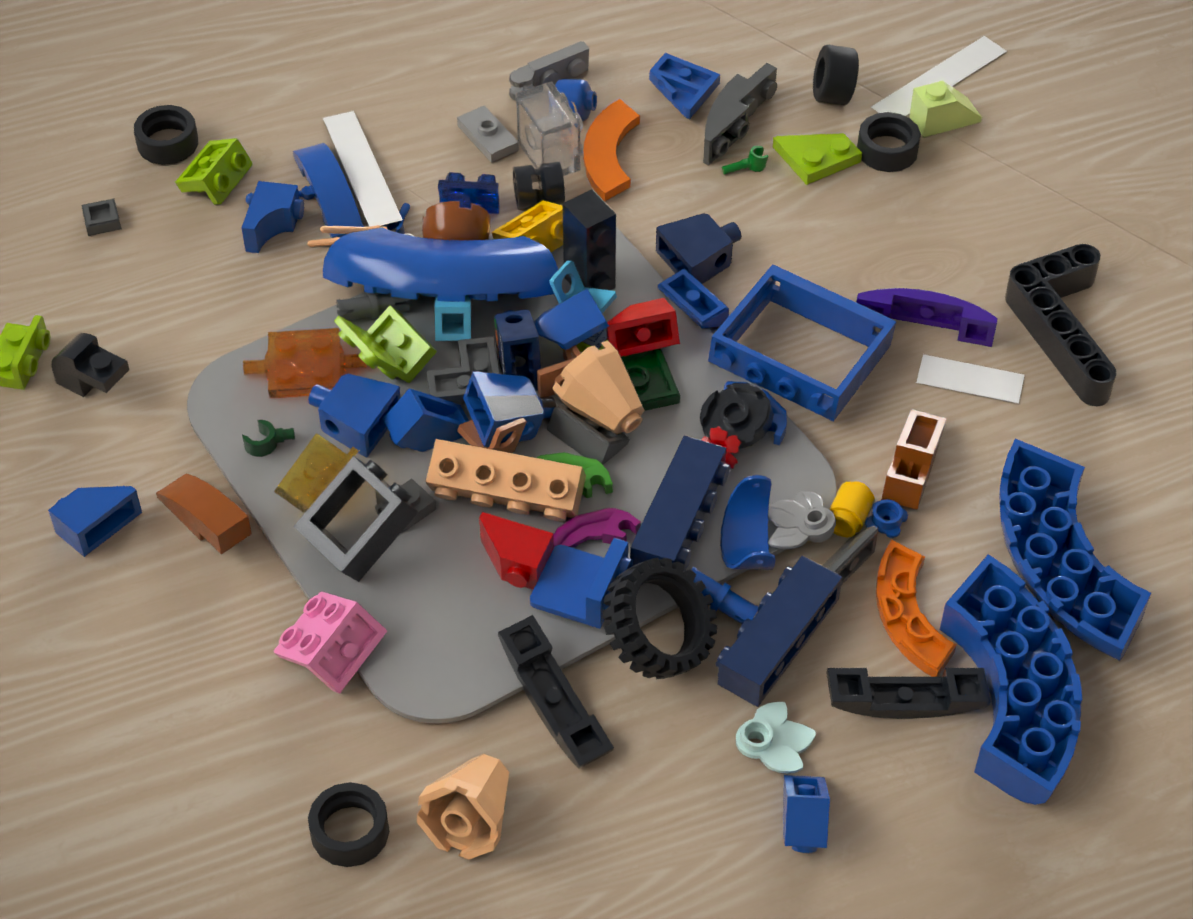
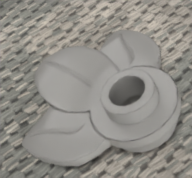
[768,491,836,549]

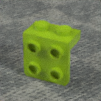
[334,305,437,383]

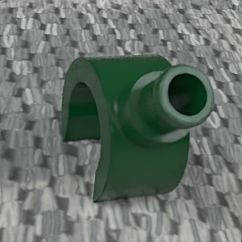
[242,420,295,457]

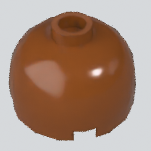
[422,201,491,240]

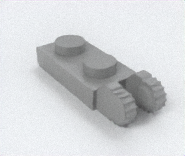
[509,41,589,102]

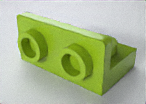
[175,138,253,205]
[0,315,51,390]

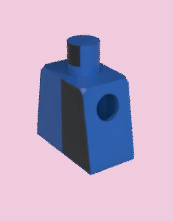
[463,372,556,447]

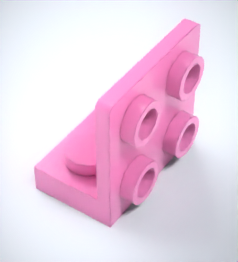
[274,592,387,694]

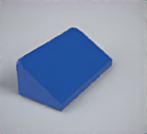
[658,268,729,328]

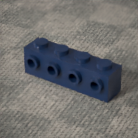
[630,435,730,571]
[716,555,842,707]

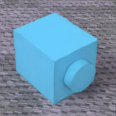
[435,295,471,341]

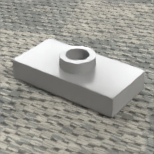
[457,105,519,163]

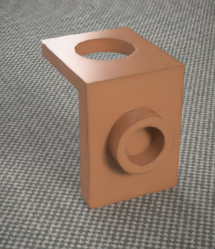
[537,345,581,397]
[457,418,527,453]

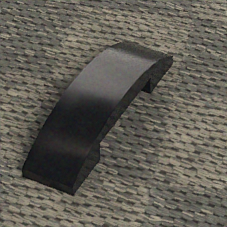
[498,615,614,769]
[826,668,991,719]

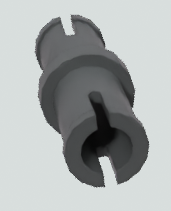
[336,293,410,320]

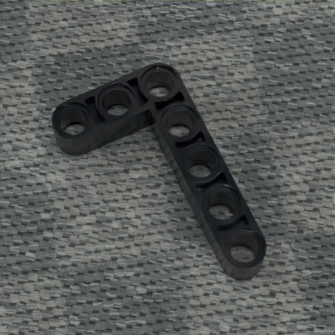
[1005,244,1116,407]

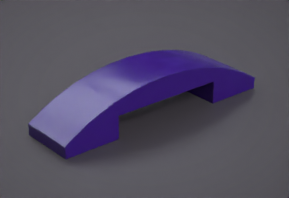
[856,288,998,347]

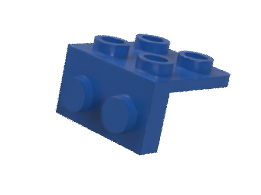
[530,538,633,629]

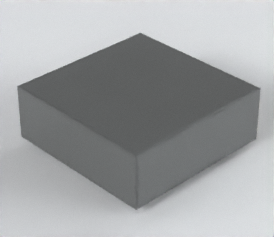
[81,198,121,236]

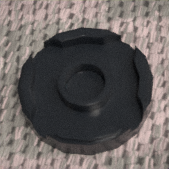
[699,383,774,449]

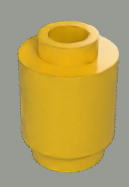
[829,481,875,538]

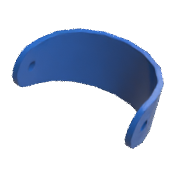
[720,475,776,570]

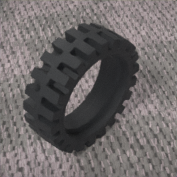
[603,558,718,679]

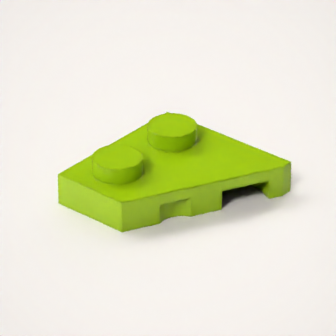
[772,133,862,185]

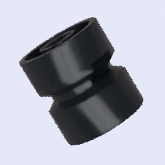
[513,161,565,209]

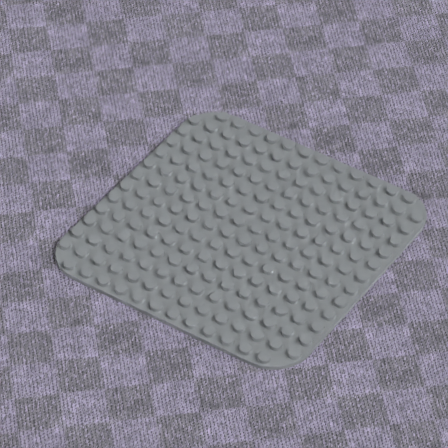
[187,228,836,723]

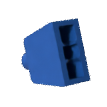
[308,374,401,458]

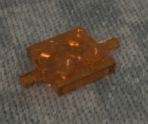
[243,328,366,398]

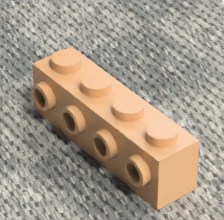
[426,439,586,522]

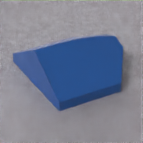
[534,289,609,350]

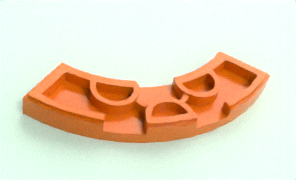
[583,99,640,201]
[876,540,957,677]

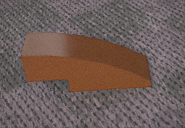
[881,409,947,510]
[156,473,252,555]

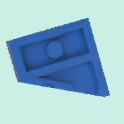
[649,53,720,119]

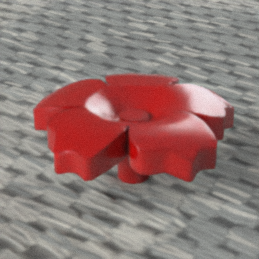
[701,426,742,469]

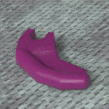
[554,508,641,548]

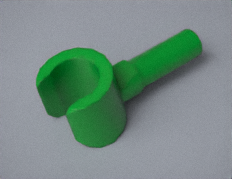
[721,146,768,174]

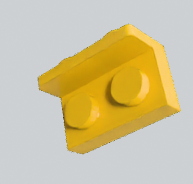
[491,200,563,252]

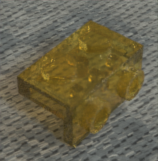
[274,433,359,513]

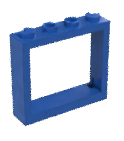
[708,264,897,422]

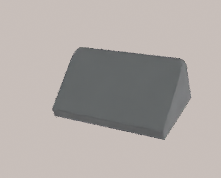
[547,404,630,465]
[822,526,878,585]

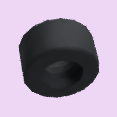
[813,45,859,105]

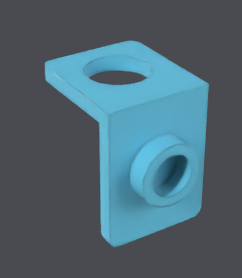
[550,260,617,314]

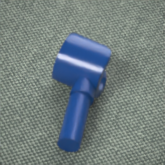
[383,203,410,234]

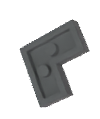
[426,336,500,404]

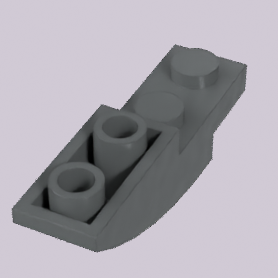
[703,63,777,166]

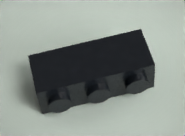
[563,189,616,291]

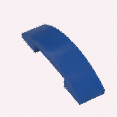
[293,143,364,238]

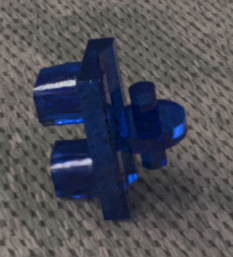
[438,172,500,214]

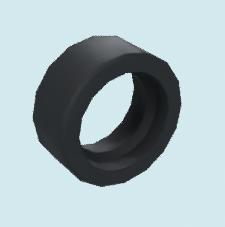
[134,105,198,165]
[857,112,921,172]
[308,782,390,867]

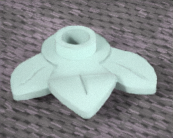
[736,702,816,774]

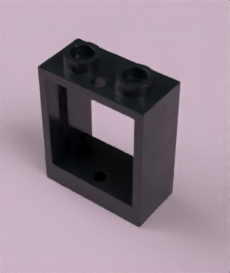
[294,456,418,582]

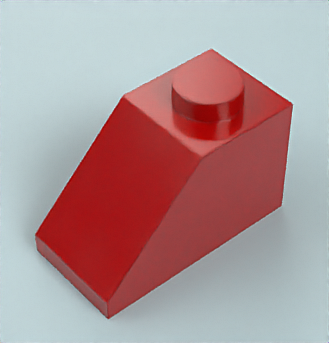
[606,298,680,357]
[479,512,554,590]

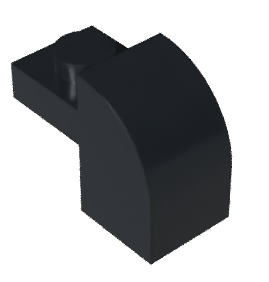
[51,333,129,397]

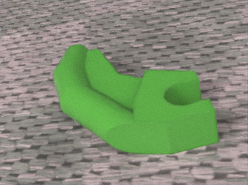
[537,452,613,498]

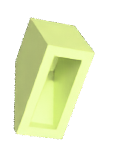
[909,80,982,138]

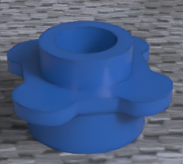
[865,500,908,538]

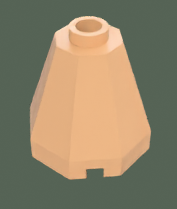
[552,341,645,434]
[417,754,509,860]

